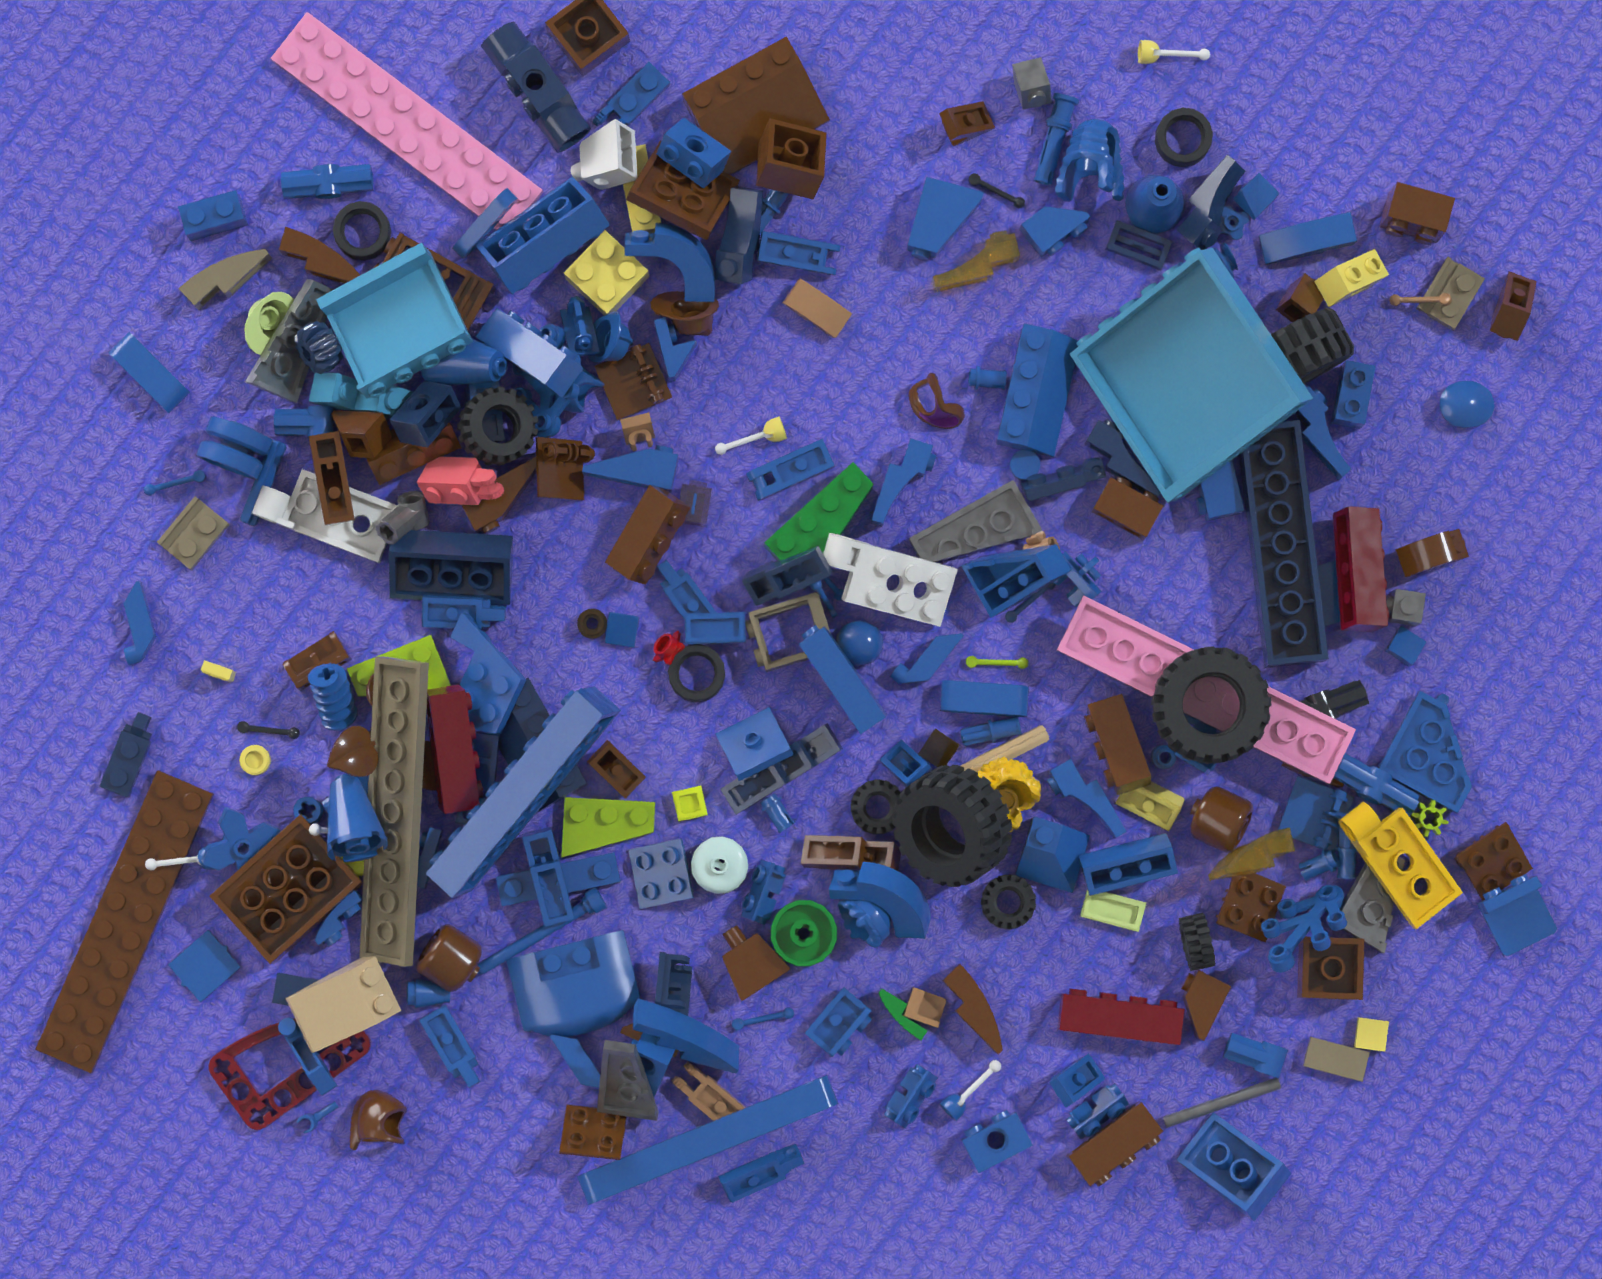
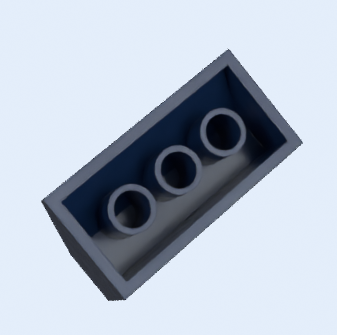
[389,530,513,605]
[499,678,588,814]

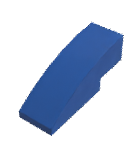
[1259,212,1357,265]

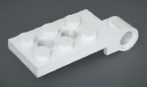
[251,469,398,563]
[823,533,958,627]

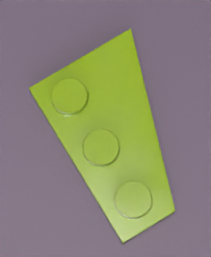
[347,635,452,697]

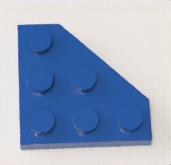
[1378,691,1472,814]

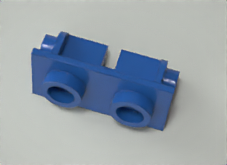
[560,296,600,356]
[741,860,786,925]
[884,1064,938,1129]
[1066,1083,1129,1140]

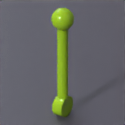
[966,656,1029,669]

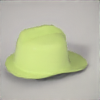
[244,292,294,355]

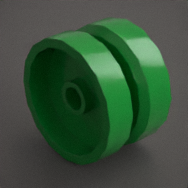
[771,900,837,967]

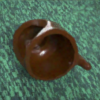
[350,1090,407,1150]

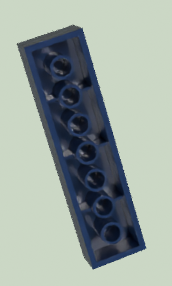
[1239,420,1329,668]

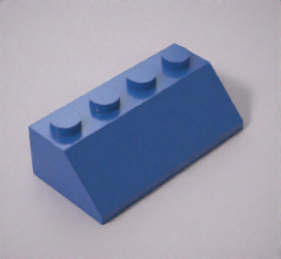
[996,323,1078,457]

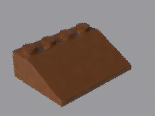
[682,36,830,175]
[209,814,363,964]

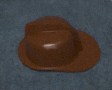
[650,291,719,336]

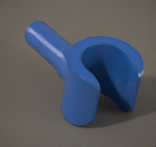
[297,1101,339,1133]

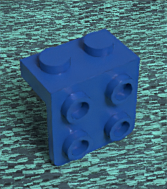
[1477,874,1557,956]

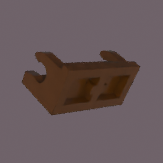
[282,631,352,691]

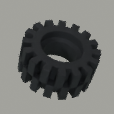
[851,779,901,835]
[981,875,1036,929]
[1179,913,1216,971]

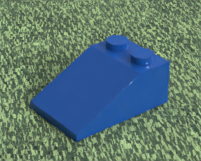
[1177,1112,1291,1221]

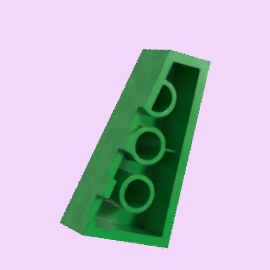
[764,462,873,590]

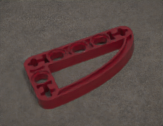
[208,1019,371,1130]

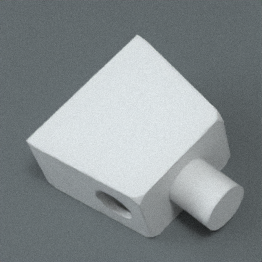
[570,119,638,190]

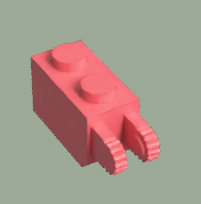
[416,456,504,505]

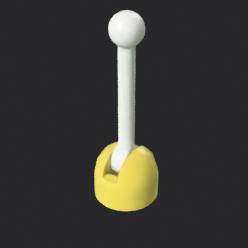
[1138,40,1210,64]
[715,416,787,455]

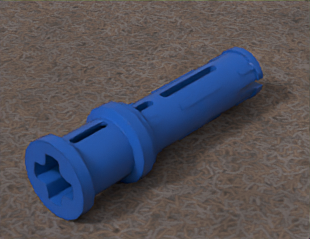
[1033,93,1079,186]

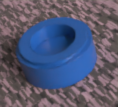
[1010,450,1040,481]

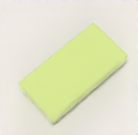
[1080,890,1146,932]

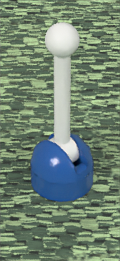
[145,846,213,871]
[939,1060,1001,1121]

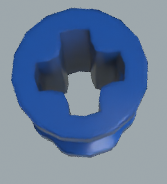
[293,797,324,825]

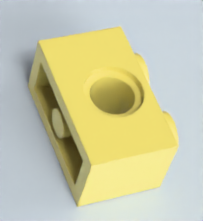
[1314,249,1389,307]

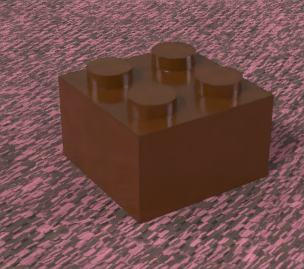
[545,0,630,77]
[756,118,827,199]
[1379,182,1455,245]
[1297,937,1364,1000]

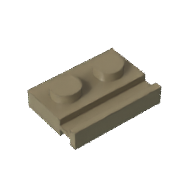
[1416,257,1485,331]
[157,496,230,571]

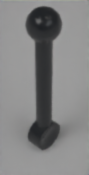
[968,173,1025,208]
[237,721,300,739]

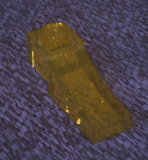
[932,231,1020,293]

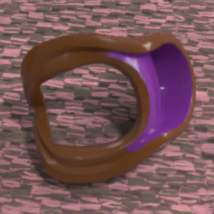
[908,373,965,429]

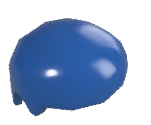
[836,621,883,666]

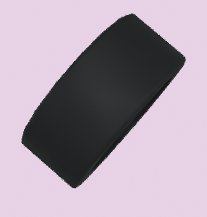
[1155,107,1213,167]
[333,201,391,261]
[668,644,725,703]

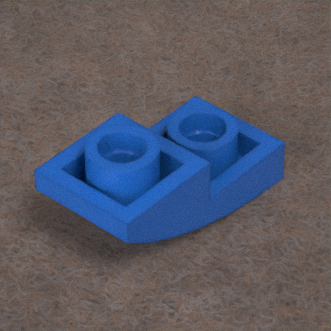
[315,890,362,947]

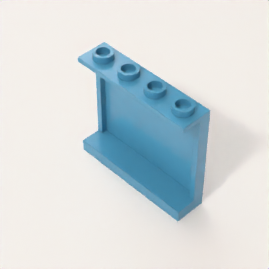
[316,242,473,399]

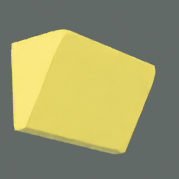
[1115,781,1185,831]

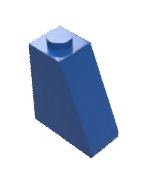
[907,177,984,260]

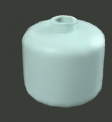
[691,836,748,894]

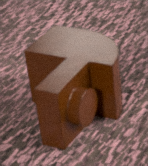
[1395,529,1469,578]

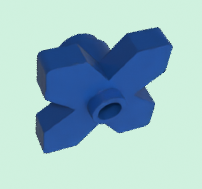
[201,807,281,871]

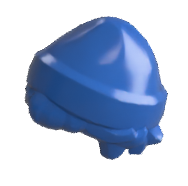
[838,899,891,948]

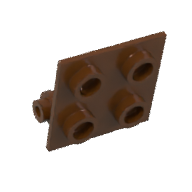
[594,343,672,421]
[535,437,595,501]
[1454,822,1533,901]
[1216,866,1286,943]
[559,1105,626,1160]

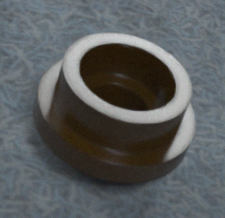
[577,609,607,639]

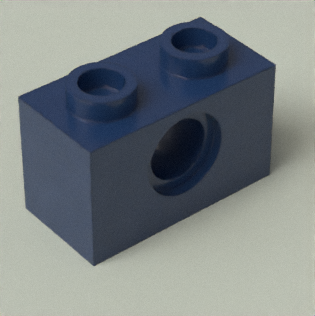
[390,381,461,448]

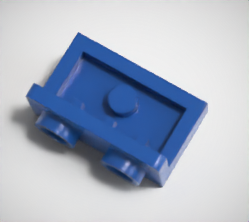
[805,987,872,1057]

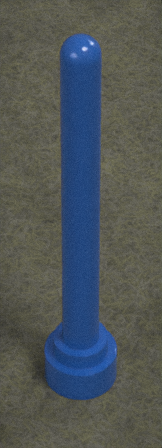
[477,887,607,975]

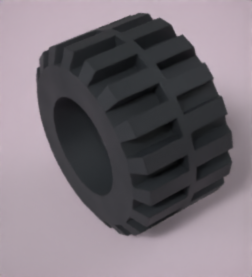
[457,387,538,466]

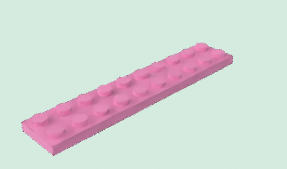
[271,12,543,230]
[1057,596,1356,784]

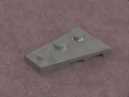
[1340,857,1405,953]
[597,1040,659,1121]

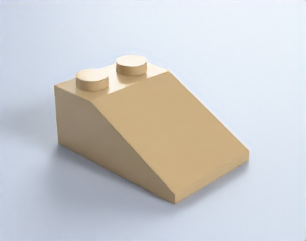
[286,956,401,1053]

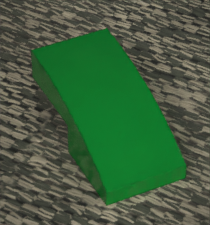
[878,988,928,1041]

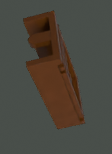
[374,233,496,331]

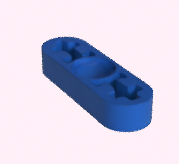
[452,188,518,259]

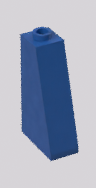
[799,625,887,734]

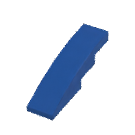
[633,998,739,1074]

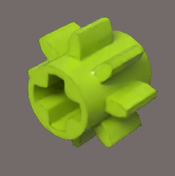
[1410,800,1449,838]

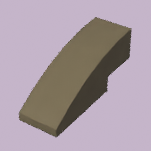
[178,249,272,310]

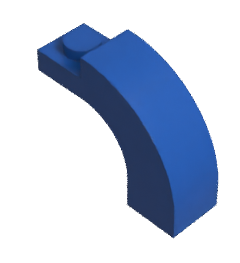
[625,223,715,302]
[829,862,931,939]

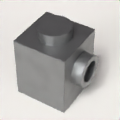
[1012,57,1052,110]
[1386,589,1426,626]

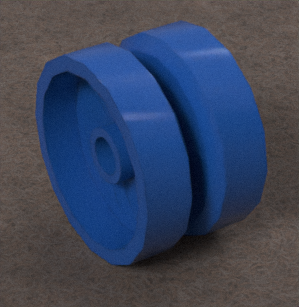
[196,416,273,480]

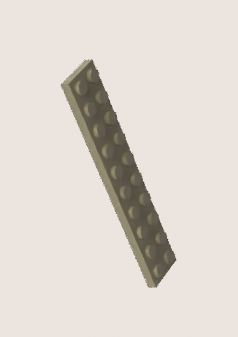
[359,656,429,967]

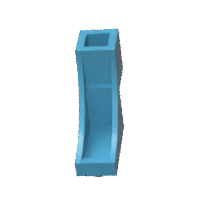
[309,372,413,419]

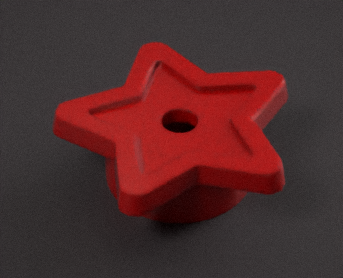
[653,631,685,665]

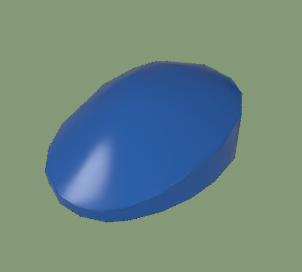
[1440,381,1495,429]

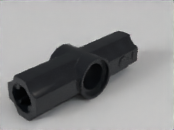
[1300,680,1369,719]

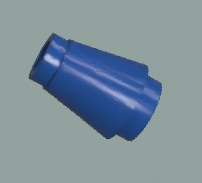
[406,978,450,1009]

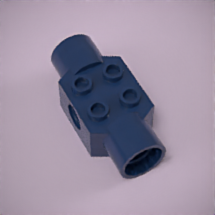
[481,22,591,153]

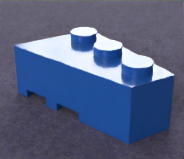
[961,544,1071,618]

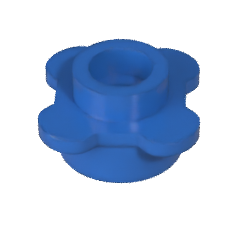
[1219,206,1249,240]

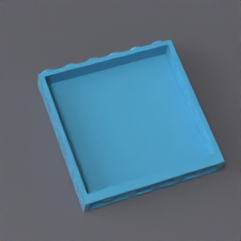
[1070,248,1313,503]

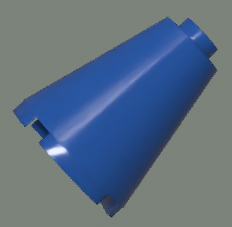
[1125,175,1185,234]
[421,339,507,386]
[327,774,388,862]

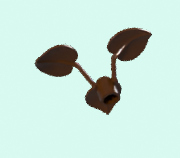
[327,673,436,791]

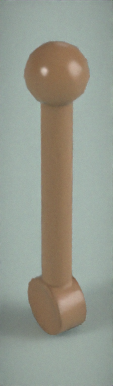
[1389,293,1452,306]

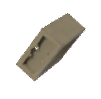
[745,592,831,672]

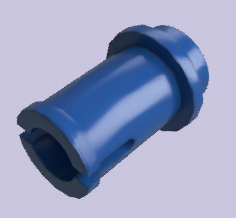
[968,366,1007,390]
[760,793,795,833]
[1299,849,1340,881]

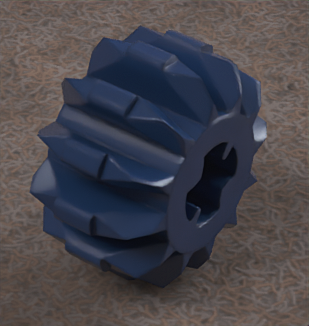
[294,321,343,374]

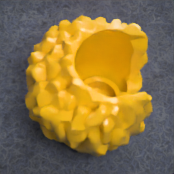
[977,757,1041,832]

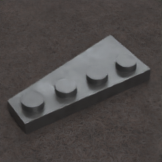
[245,279,334,403]
[909,480,1043,562]

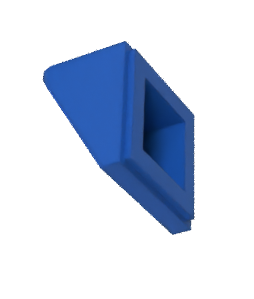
[605,612,639,648]
[1385,625,1426,667]

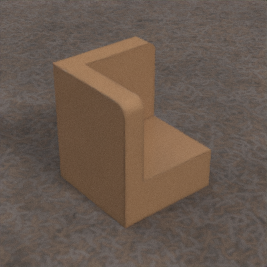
[903,987,946,1028]

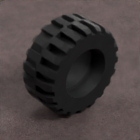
[1271,308,1354,384]
[1151,646,1272,764]
[893,765,1012,887]

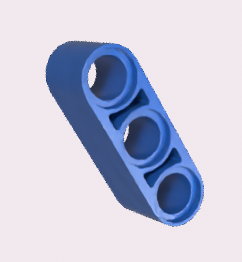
[108,332,190,413]
[940,680,1029,717]

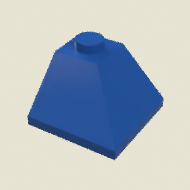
[1015,816,1090,893]

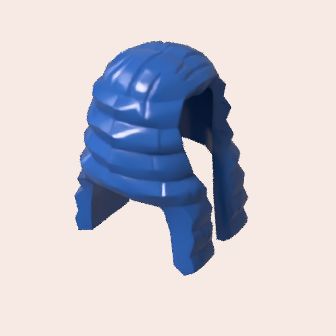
[1055,119,1125,202]

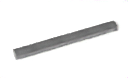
[1163,1078,1281,1128]

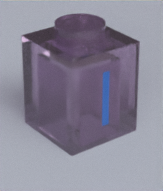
[680,480,712,527]

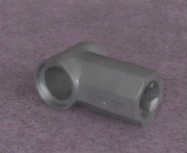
[376,491,430,545]

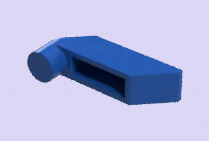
[123,581,157,665]
[890,633,964,684]
[278,1017,338,1096]
[550,1034,601,1088]

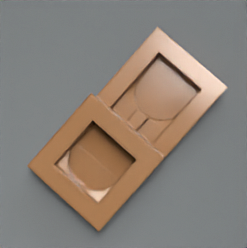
[782,278,852,338]

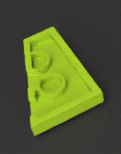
[561,797,656,858]

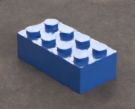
[475,176,610,294]

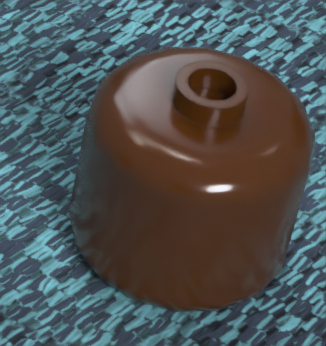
[1190,786,1253,853]
[416,924,482,992]

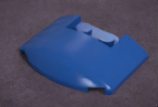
[506,930,641,1037]

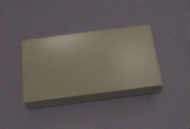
[1303,1037,1370,1082]

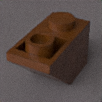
[331,410,393,458]

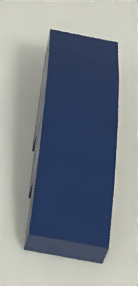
[720,723,843,815]

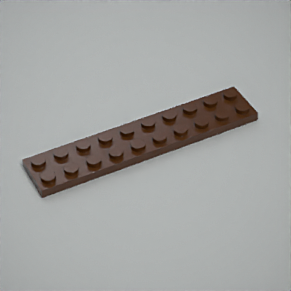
[35,770,214,1073]

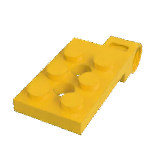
[1338,802,1463,929]

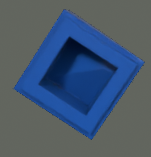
[1233,173,1279,220]

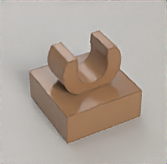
[620,412,655,451]

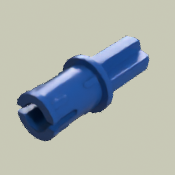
[760,189,789,234]
[960,716,1022,746]
[1335,825,1358,879]

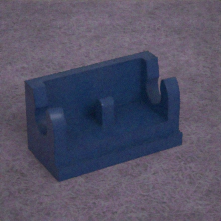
[655,952,692,1016]

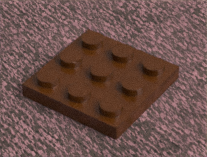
[626,140,740,240]

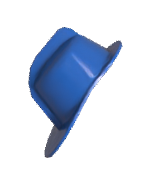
[588,311,633,363]

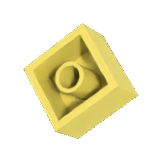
[564,230,650,316]

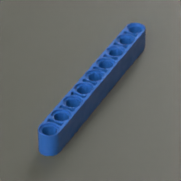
[577,1075,839,1205]

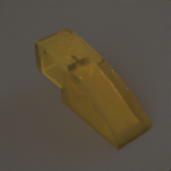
[1208,827,1295,881]

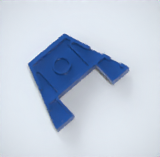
[426,613,527,734]

